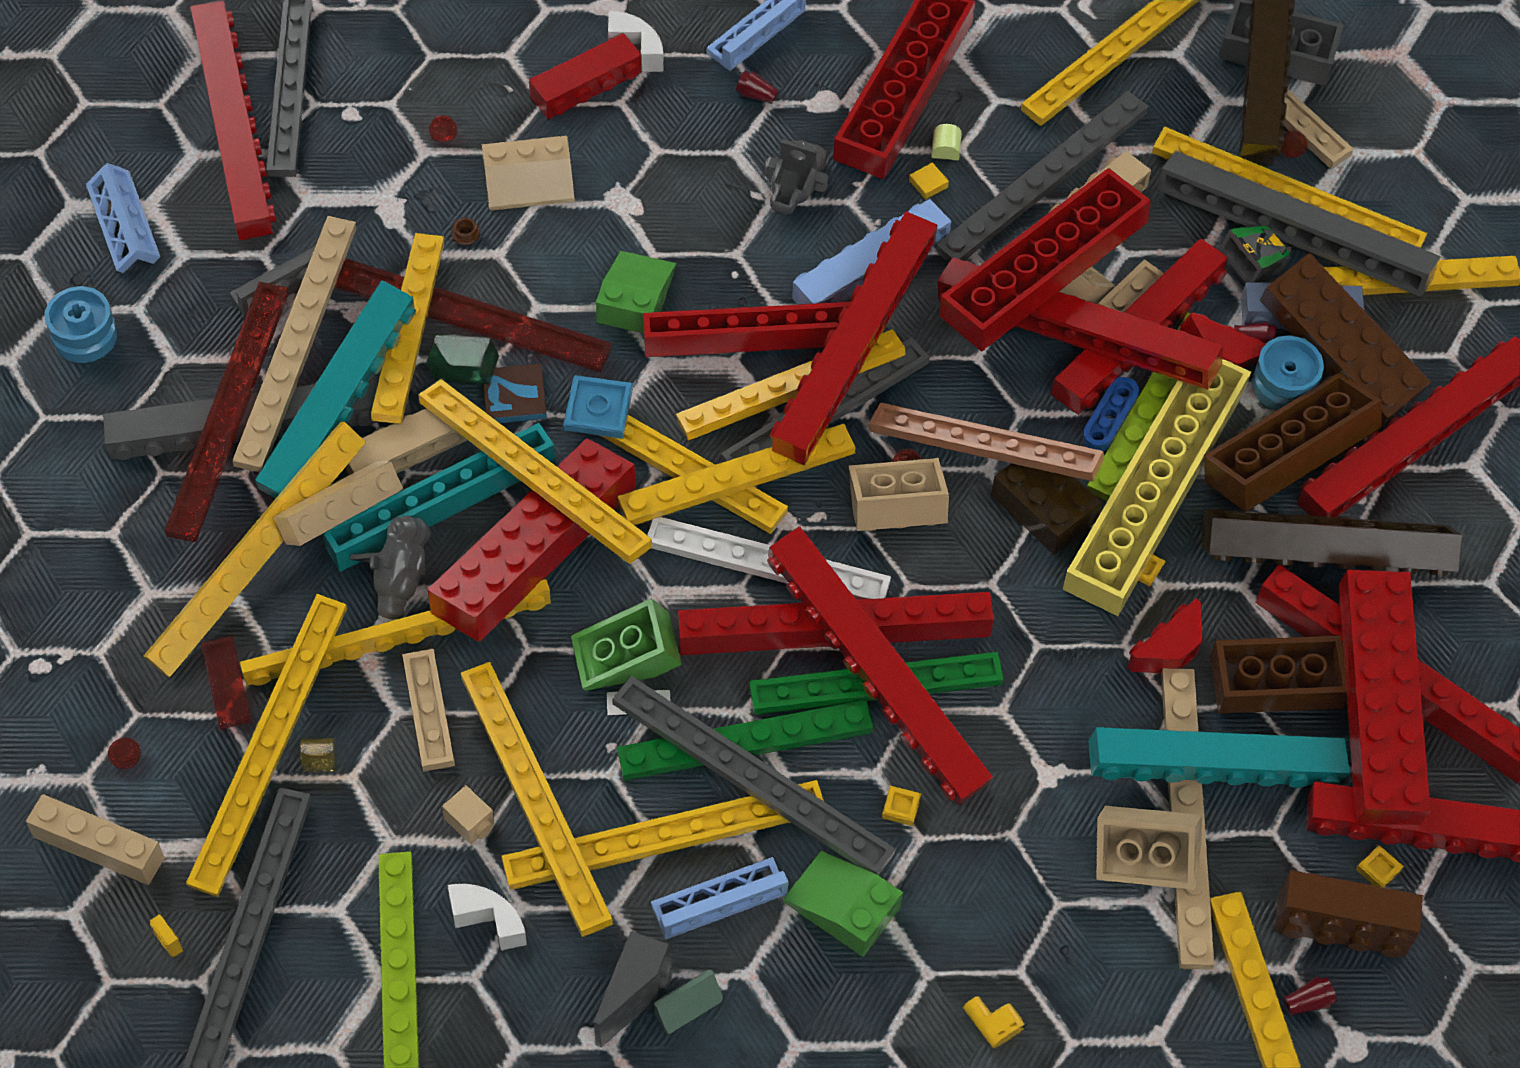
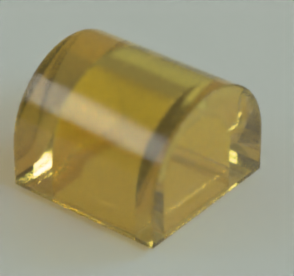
[300,738,336,771]

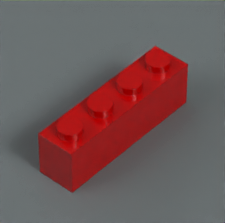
[529,33,642,119]

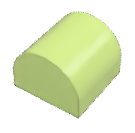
[931,124,962,160]

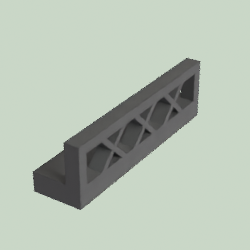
[229,246,346,319]

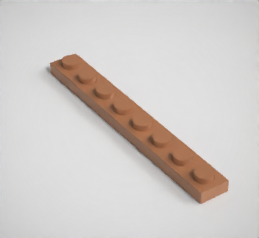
[869,403,1104,481]

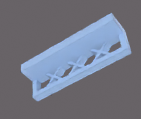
[706,0,806,71]
[86,163,160,273]
[651,857,788,940]

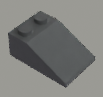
[593,931,673,1047]

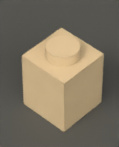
[442,785,495,844]

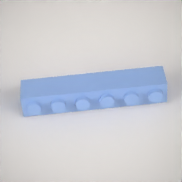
[792,199,951,305]

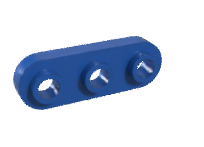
[1083,377,1139,451]

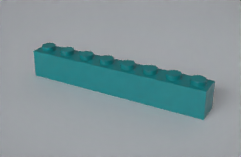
[255,280,416,498]
[322,423,555,572]
[1088,727,1350,788]

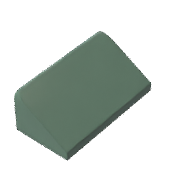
[654,969,723,1034]

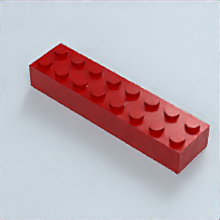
[833,0,975,179]
[940,168,1151,352]
[427,438,636,642]
[1339,570,1431,825]

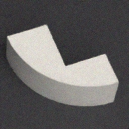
[608,11,663,72]
[448,884,527,950]

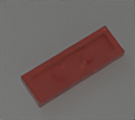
[201,636,252,730]

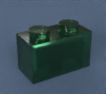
[426,334,500,385]

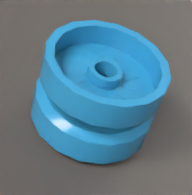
[44,286,118,363]
[1252,336,1324,411]

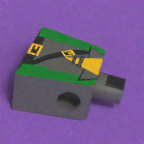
[1218,226,1292,283]

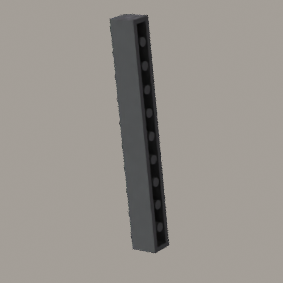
[1157,151,1441,297]
[103,375,411,460]

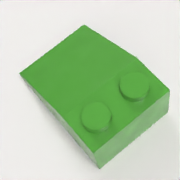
[596,251,676,333]
[571,598,682,691]
[783,851,903,957]

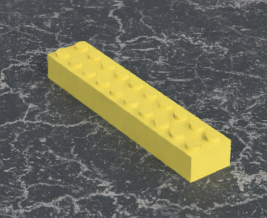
[1063,359,1251,616]

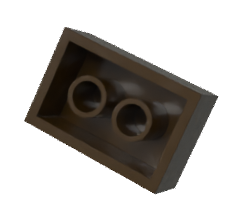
[991,463,1102,555]

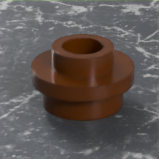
[451,217,480,245]

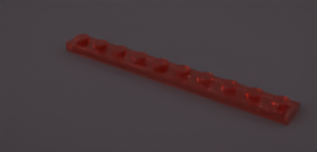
[335,258,612,372]
[164,282,289,543]

